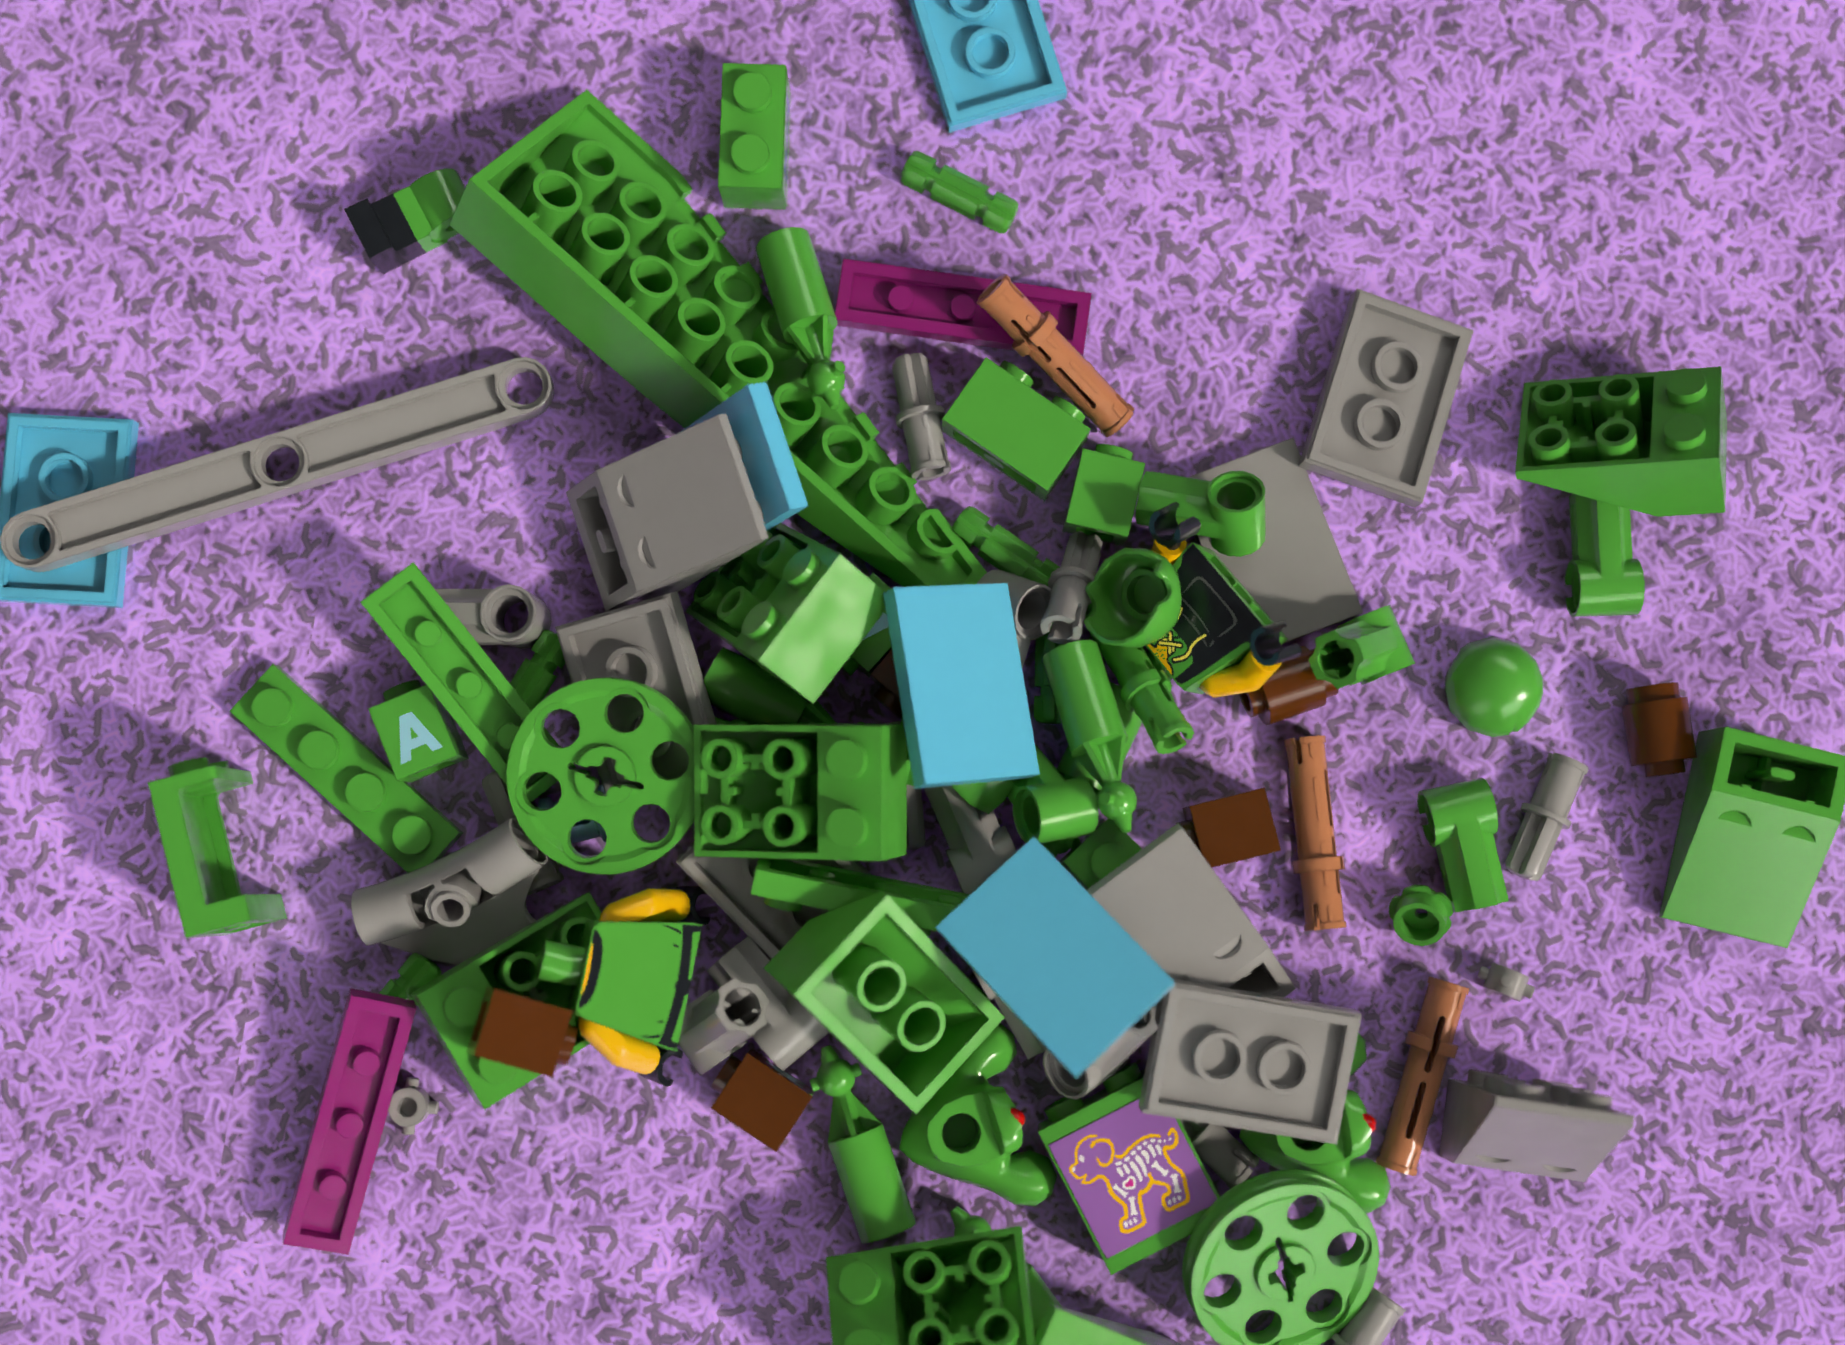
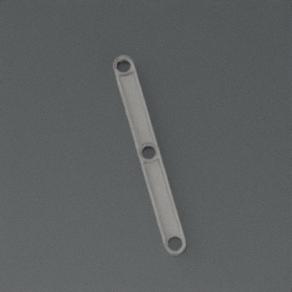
[0,357,554,572]

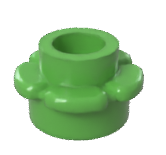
[1389,885,1453,946]

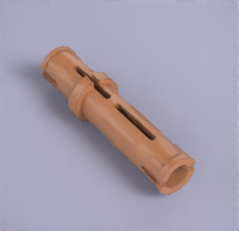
[976,274,1134,437]
[1284,735,1347,931]
[1376,976,1470,1176]

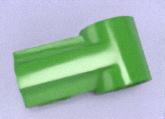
[1135,471,1266,557]
[1565,494,1645,616]
[1308,605,1415,689]
[1007,745,1099,843]
[1417,778,1509,913]

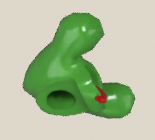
[899,1023,1057,1206]
[1239,1032,1391,1214]

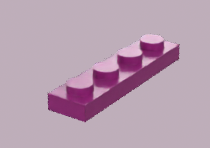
[835,258,1092,356]
[283,988,417,1255]

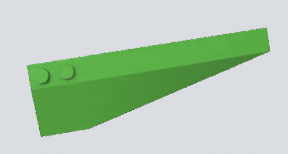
[450,89,987,587]

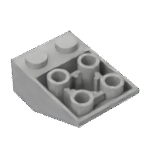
[566,414,769,612]
[1086,823,1296,1015]
[1439,1069,1635,1182]

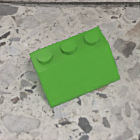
[764,891,1005,1114]

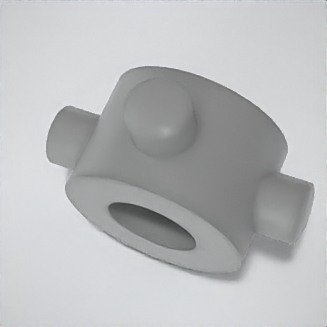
[1478,963,1535,1002]
[388,1077,439,1135]

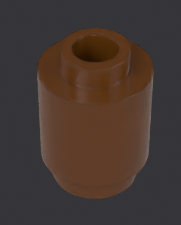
[1239,646,1339,725]
[1621,682,1697,777]

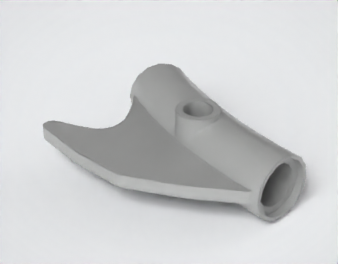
[351,816,548,965]

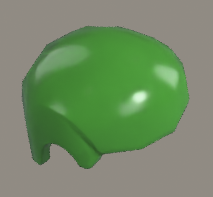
[1084,548,1182,648]
[1445,636,1543,737]

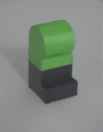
[344,168,466,274]

